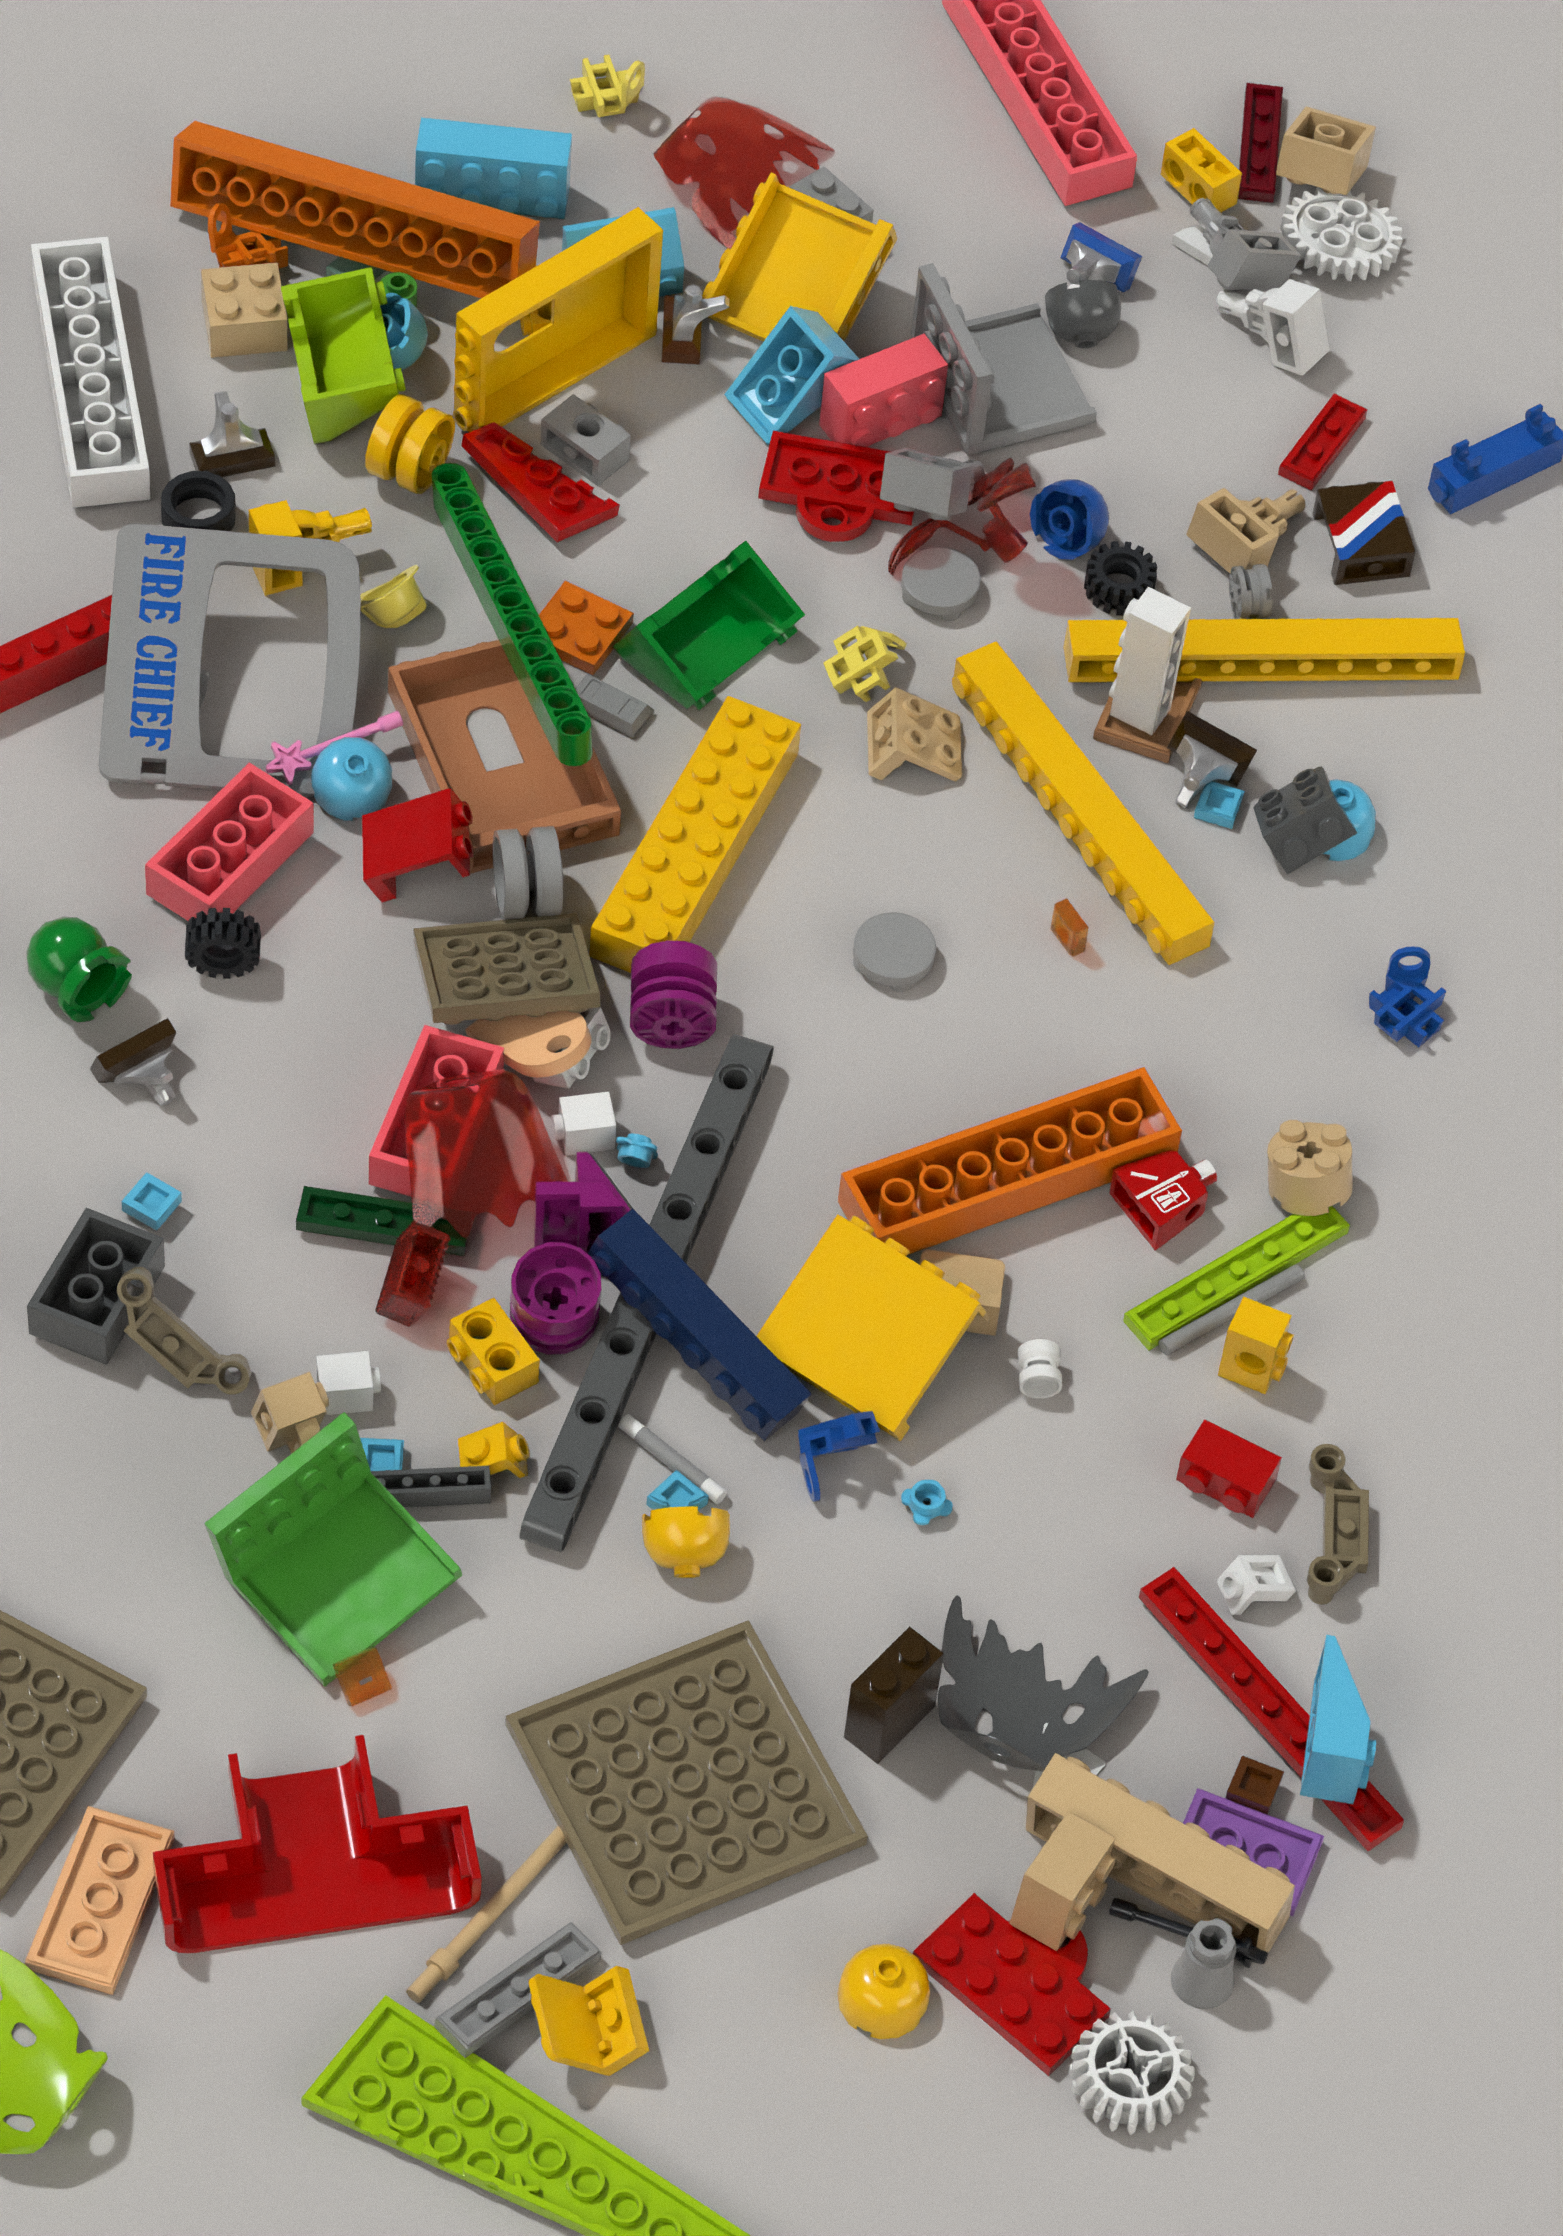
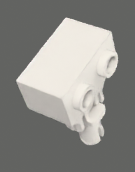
[1216,279,1330,376]

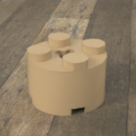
[1267,1120,1353,1216]

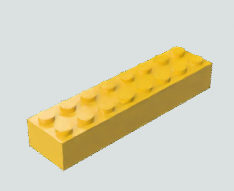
[589,696,801,973]

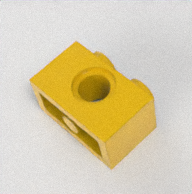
[1218,1296,1294,1394]

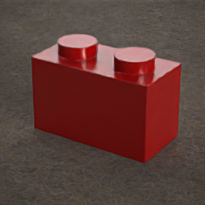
[1176,1419,1282,1518]

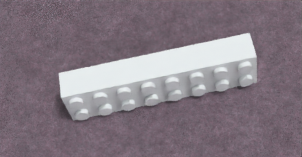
[31,236,150,508]

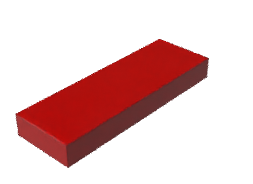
[1278,393,1368,491]

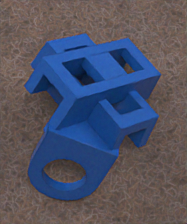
[1369,946,1446,1048]
[798,1411,880,1502]

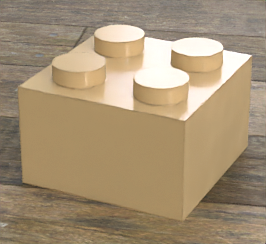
[1276,106,1376,195]
[201,263,288,358]
[1009,1811,1116,1951]

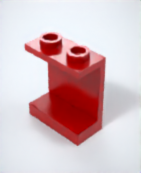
[362,788,474,903]

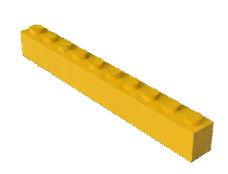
[1063,618,1465,682]
[952,641,1215,965]

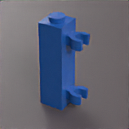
[1428,404,1563,515]

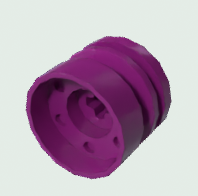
[630,940,717,1049]
[510,1242,602,1355]

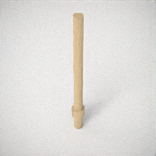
[406,1826,567,2003]

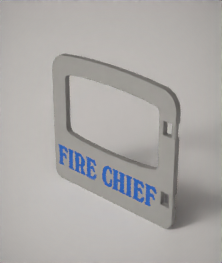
[99,523,361,798]

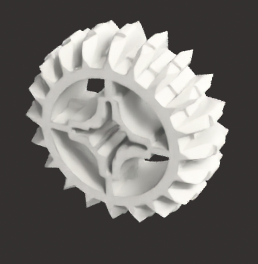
[1069,2010,1195,2136]

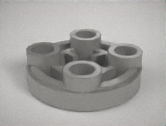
[901,547,981,621]
[853,912,936,992]

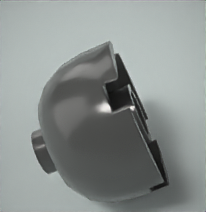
[1045,280,1121,348]

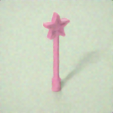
[265,711,403,785]

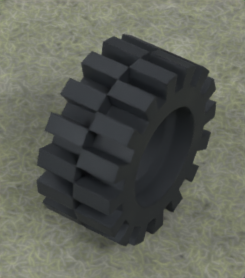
[1084,541,1157,616]
[185,907,261,979]

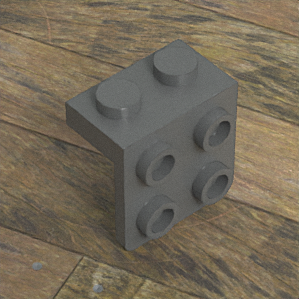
[1253,766,1357,874]

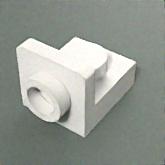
[1217,1555,1296,1615]

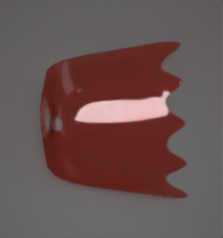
[405,1069,568,1243]

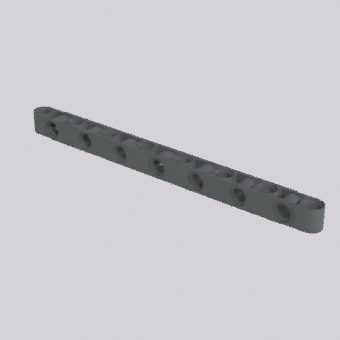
[519,1033,774,1552]

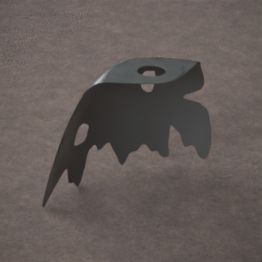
[937,1595,1149,1772]

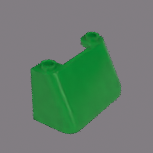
[613,540,805,711]

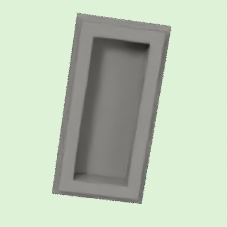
[575,674,654,738]

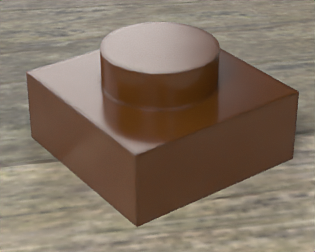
[1226,1756,1284,1814]

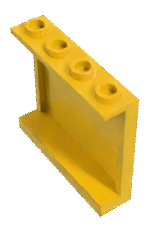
[702,172,898,342]
[757,1214,986,1441]

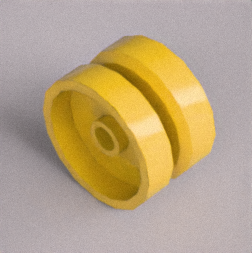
[365,394,455,494]

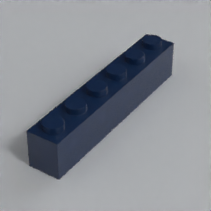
[587,1209,812,1441]

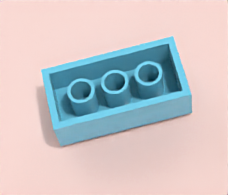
[415,117,572,219]

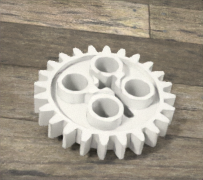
[1280,187,1403,281]

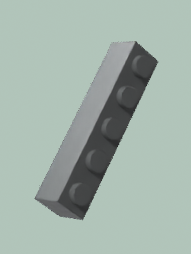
[371,1466,491,1507]

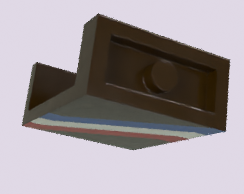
[1312,481,1416,585]

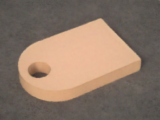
[465,1011,591,1078]

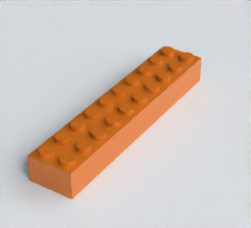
[170,121,540,298]

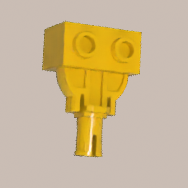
[248,500,372,596]

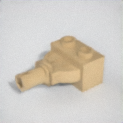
[1186,488,1306,573]
[251,1372,329,1454]

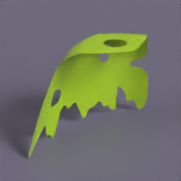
[0,1949,108,2154]

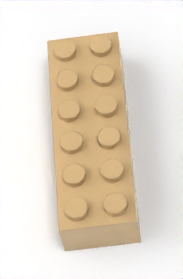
[1026,1753,1295,1953]

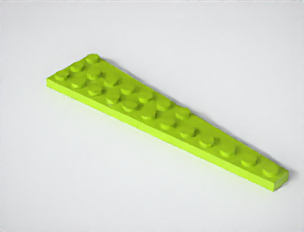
[301,1995,751,2236]

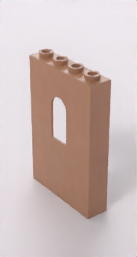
[388,640,621,874]

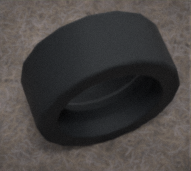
[161,471,236,531]

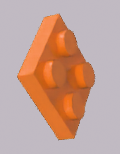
[539,581,634,675]

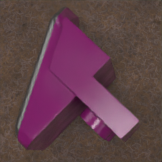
[534,1152,633,1253]

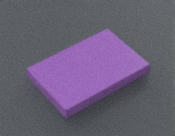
[1183,1788,1324,1916]

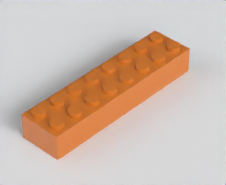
[838,1067,1182,1255]

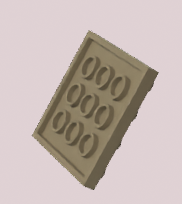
[413,913,600,1025]

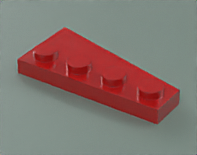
[461,422,620,542]

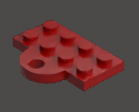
[758,431,915,542]
[913,1893,1111,2076]

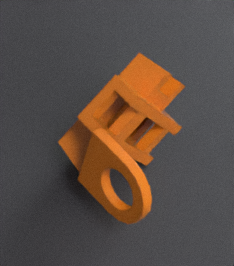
[208,203,288,268]

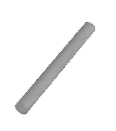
[1159,1264,1305,1355]

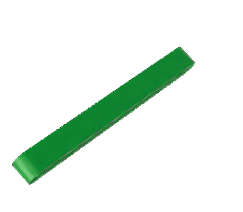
[431,463,593,766]

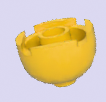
[642,1506,730,1578]
[837,1944,930,2039]

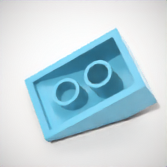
[724,306,859,445]
[1300,1635,1376,1804]

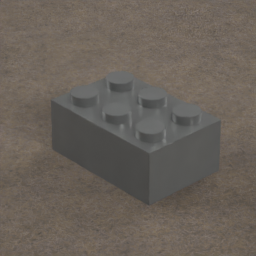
[27,1208,165,1365]

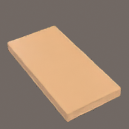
[25,1806,175,1995]

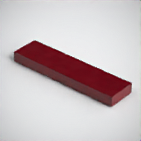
[1238,83,1283,203]

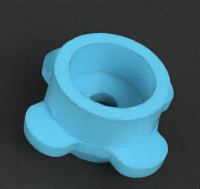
[616,1133,658,1168]
[901,1480,953,1525]

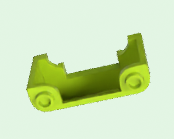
[281,267,406,445]

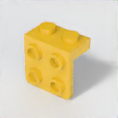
[529,1965,649,2076]

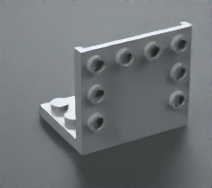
[911,263,1097,455]

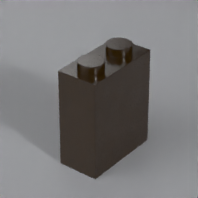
[844,1626,944,1764]

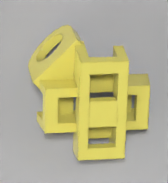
[570,54,645,117]
[823,626,907,702]

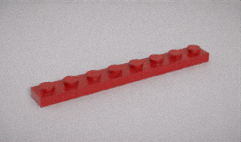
[1138,1567,1404,1851]

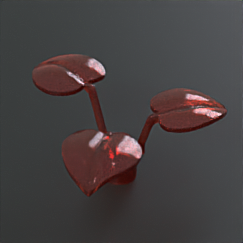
[888,457,1036,576]

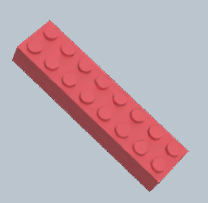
[942,0,1137,206]

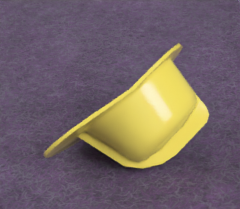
[360,565,427,628]

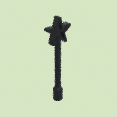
[1109,1897,1268,1968]

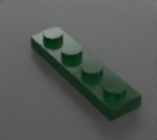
[296,1186,472,1256]

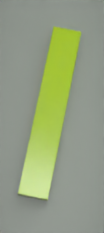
[1123,1205,1350,1351]

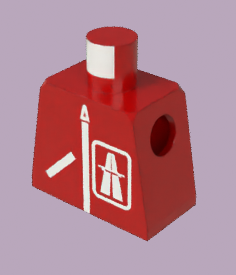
[1109,1150,1217,1250]

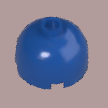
[1030,479,1110,560]

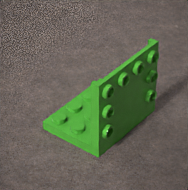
[204,1412,462,1687]

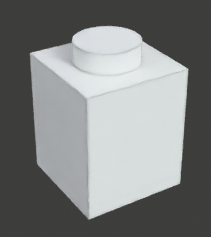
[552,1091,616,1156]
[316,1351,381,1415]

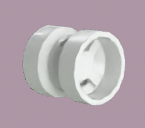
[1018,1339,1062,1398]

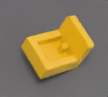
[458,1422,530,1479]

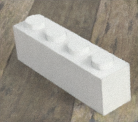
[1109,587,1191,735]

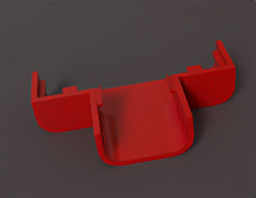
[153,1735,482,1953]

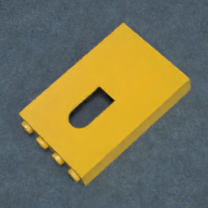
[453,207,663,432]

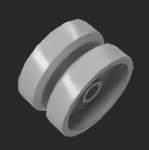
[493,826,563,919]

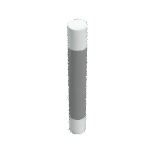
[618,1414,727,1505]

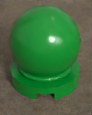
[26,917,132,1023]

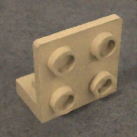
[867,687,962,782]

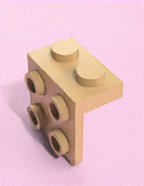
[919,1249,1005,1336]

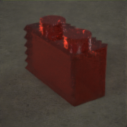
[375,1221,451,1327]

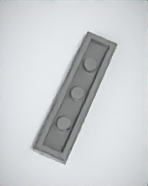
[434,1922,602,2058]

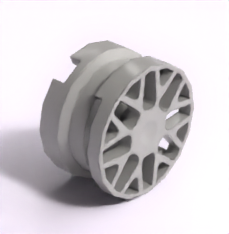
[1229,564,1273,619]

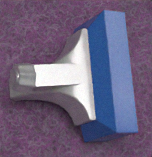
[1060,222,1142,292]

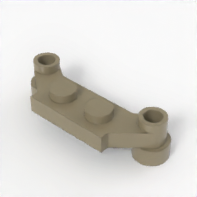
[117,1267,251,1395]
[1307,1444,1369,1605]

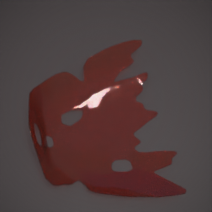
[653,96,835,249]

